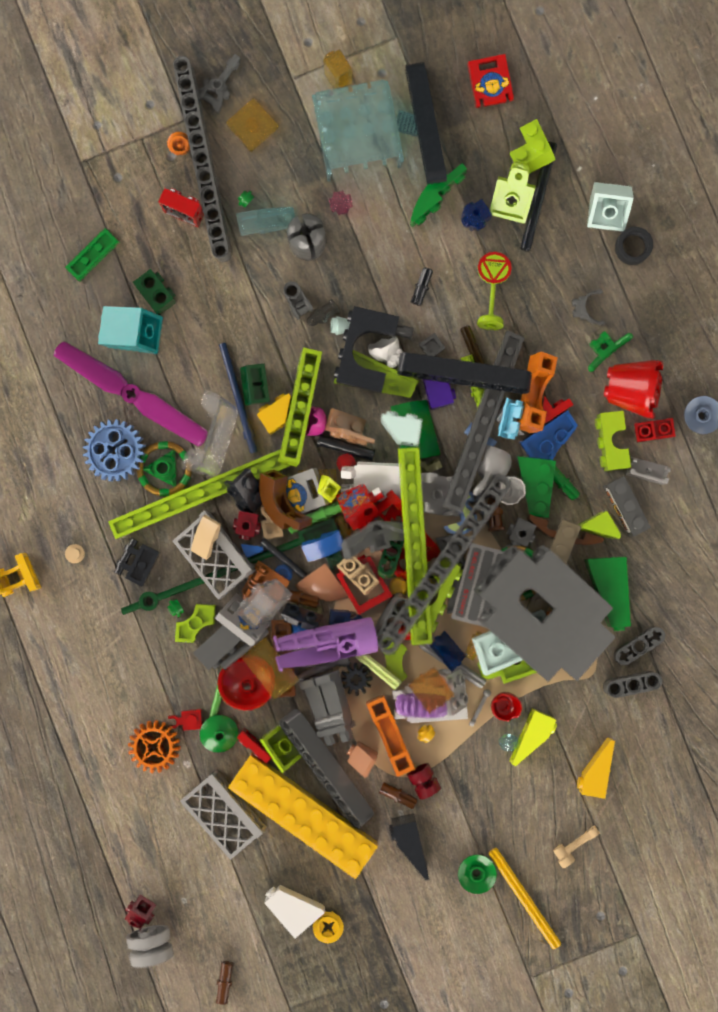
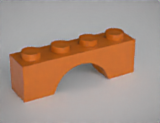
[516,351,558,434]
[366,694,415,777]

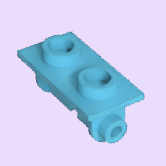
[498,398,524,440]

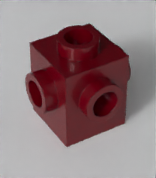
[233,511,261,540]
[125,894,156,930]

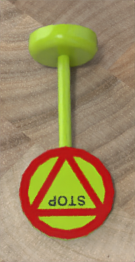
[477,252,512,330]

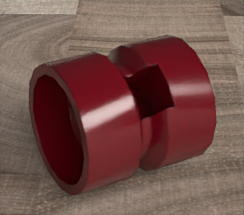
[407,763,441,800]

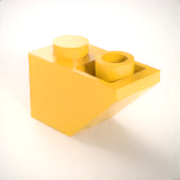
[257,393,291,435]

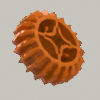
[128,720,181,773]

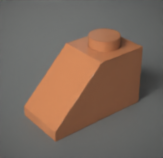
[347,741,378,778]

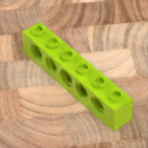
[278,347,322,467]

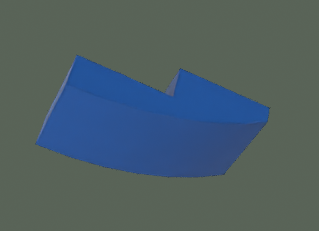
[301,530,344,562]

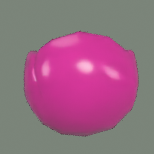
[305,406,327,436]

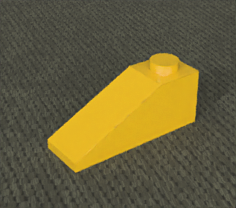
[577,737,615,799]

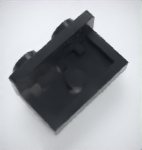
[224,469,262,513]

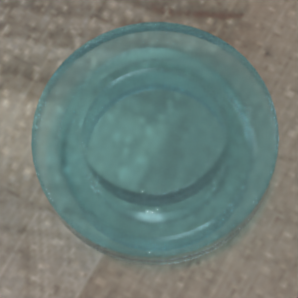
[499,734,518,751]

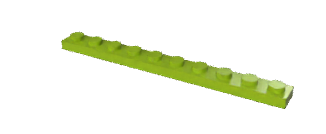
[398,448,432,645]
[108,449,290,539]

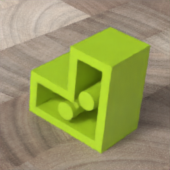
[510,119,556,174]

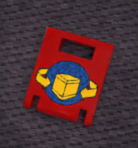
[467,54,514,108]

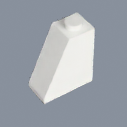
[264,885,325,939]

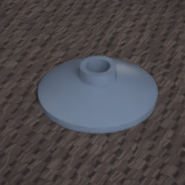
[684,396,718,434]

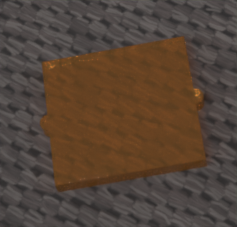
[408,667,455,714]

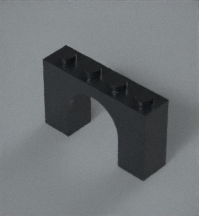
[334,306,399,394]

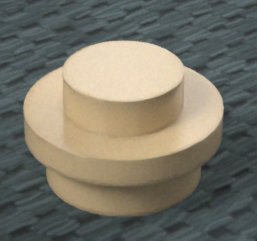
[65,544,85,563]

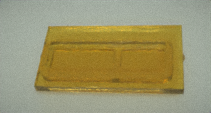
[241,638,299,700]

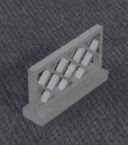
[173,510,256,600]
[180,769,267,860]

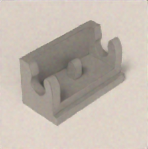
[626,457,671,485]

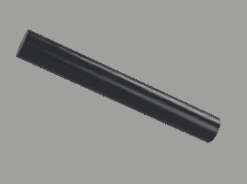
[260,537,307,579]

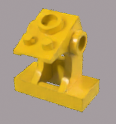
[0,553,41,597]

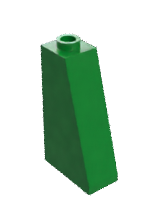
[584,557,631,631]

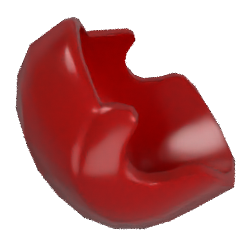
[490,692,522,722]

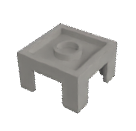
[421,473,459,516]

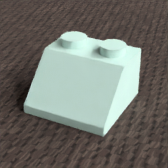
[587,182,634,231]

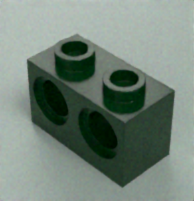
[132,269,176,315]
[240,363,270,406]

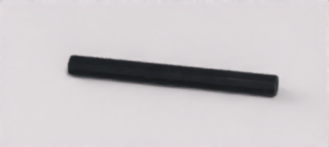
[520,141,557,252]

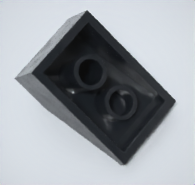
[389,813,429,881]

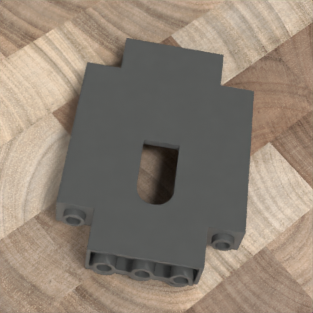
[473,545,615,682]

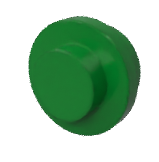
[237,190,254,208]
[167,599,184,618]

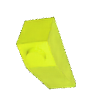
[509,708,557,766]

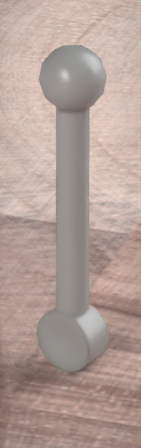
[469,689,491,727]

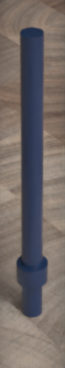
[219,343,258,454]

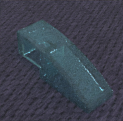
[236,207,295,236]

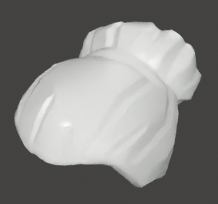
[368,337,405,368]

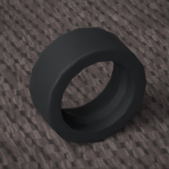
[615,227,653,265]

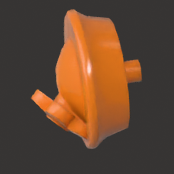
[167,132,190,155]

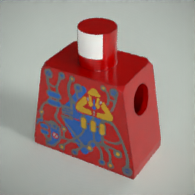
[336,484,384,530]

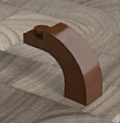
[259,470,312,530]

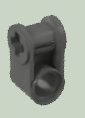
[283,281,314,320]

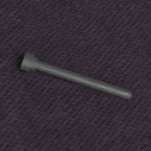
[274,658,351,693]

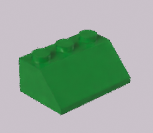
[390,400,441,460]

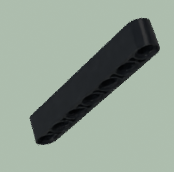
[405,62,447,185]
[397,352,532,394]

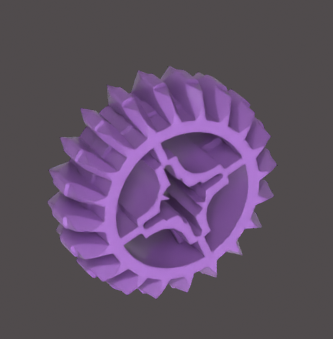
[395,693,447,718]

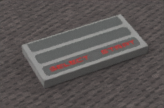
[451,543,504,627]

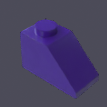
[423,379,456,410]

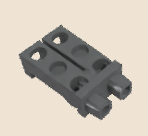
[299,670,356,746]

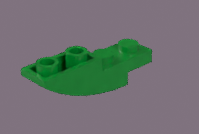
[410,163,467,228]

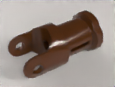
[488,498,505,532]

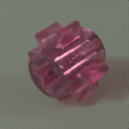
[329,190,353,216]

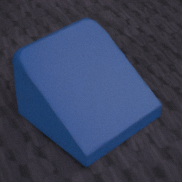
[241,544,265,558]

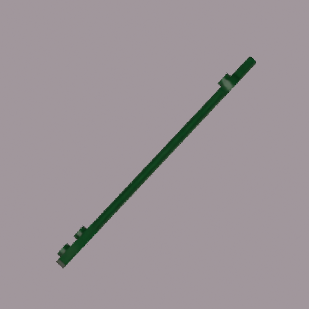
[121,518,338,615]

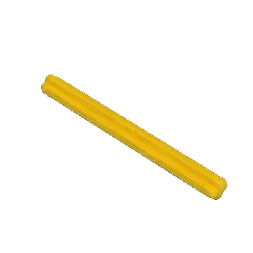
[489,848,561,949]

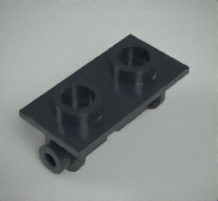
[280,603,323,630]

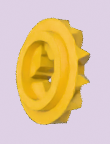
[313,911,344,943]

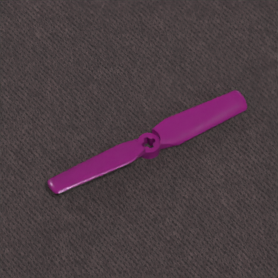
[53,342,208,446]

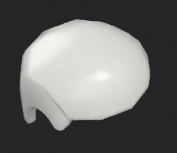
[496,476,526,505]

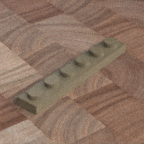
[526,519,581,615]

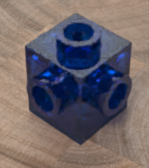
[461,199,492,232]

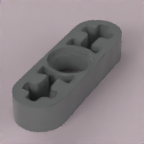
[614,627,665,665]

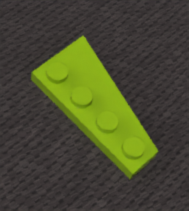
[333,350,419,398]

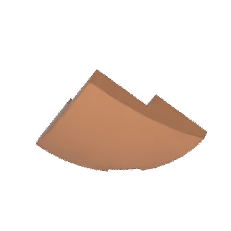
[295,563,347,602]

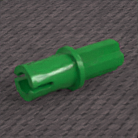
[554,466,580,501]

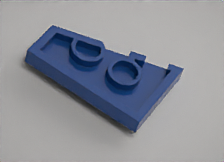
[519,410,578,460]

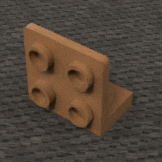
[324,408,375,446]

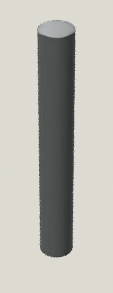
[220,629,269,670]

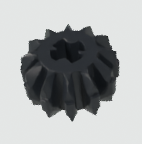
[341,662,373,696]

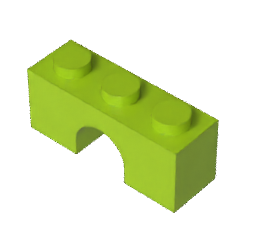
[595,410,631,472]

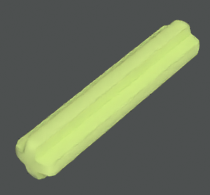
[354,654,402,689]

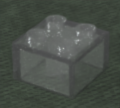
[237,578,292,629]

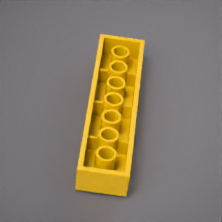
[228,752,378,879]

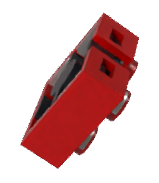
[158,188,204,228]

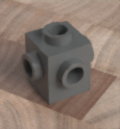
[506,518,536,547]

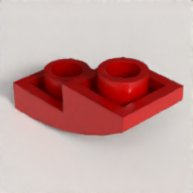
[634,418,676,443]

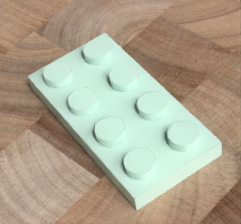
[472,610,546,676]

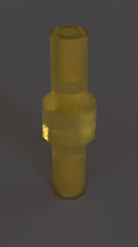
[336,514,352,539]

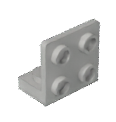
[424,668,468,716]

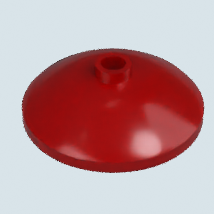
[217,655,276,710]

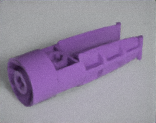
[273,617,378,672]

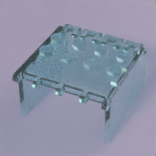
[312,79,404,182]

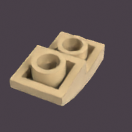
[191,515,221,560]
[337,556,379,595]

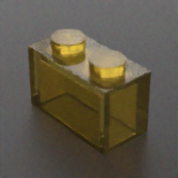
[323,49,352,93]

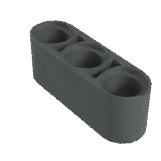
[375,592,409,648]
[603,671,662,698]

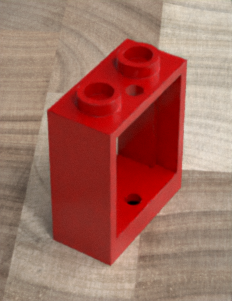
[336,554,392,615]

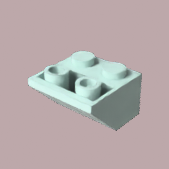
[381,412,422,447]

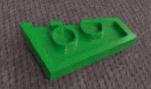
[517,456,556,518]

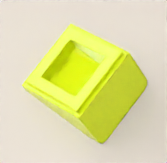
[318,475,341,503]

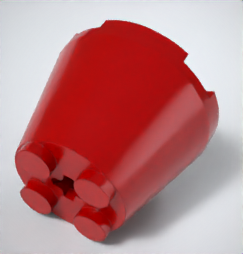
[604,360,664,419]

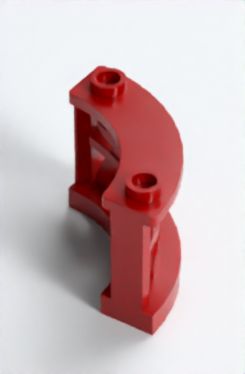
[358,490,442,582]

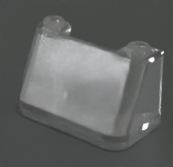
[182,390,238,477]

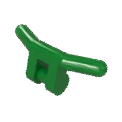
[588,331,633,372]

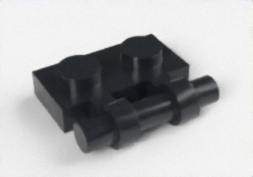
[114,538,161,587]

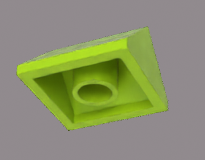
[578,511,621,539]
[260,725,302,773]

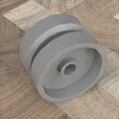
[126,925,174,968]

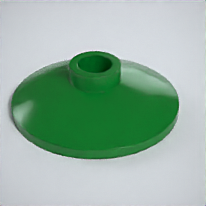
[200,715,238,753]
[458,854,497,894]

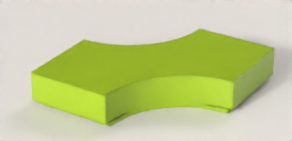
[175,604,216,643]
[384,641,408,690]

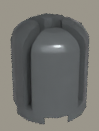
[287,213,326,261]

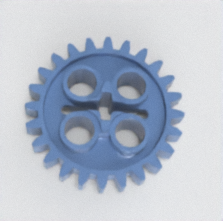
[83,419,146,482]

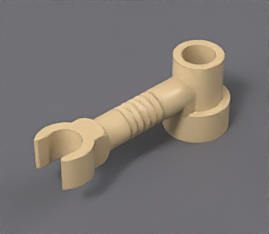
[553,825,600,868]

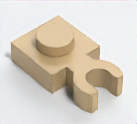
[260,507,283,540]

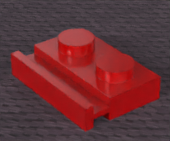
[237,728,271,763]

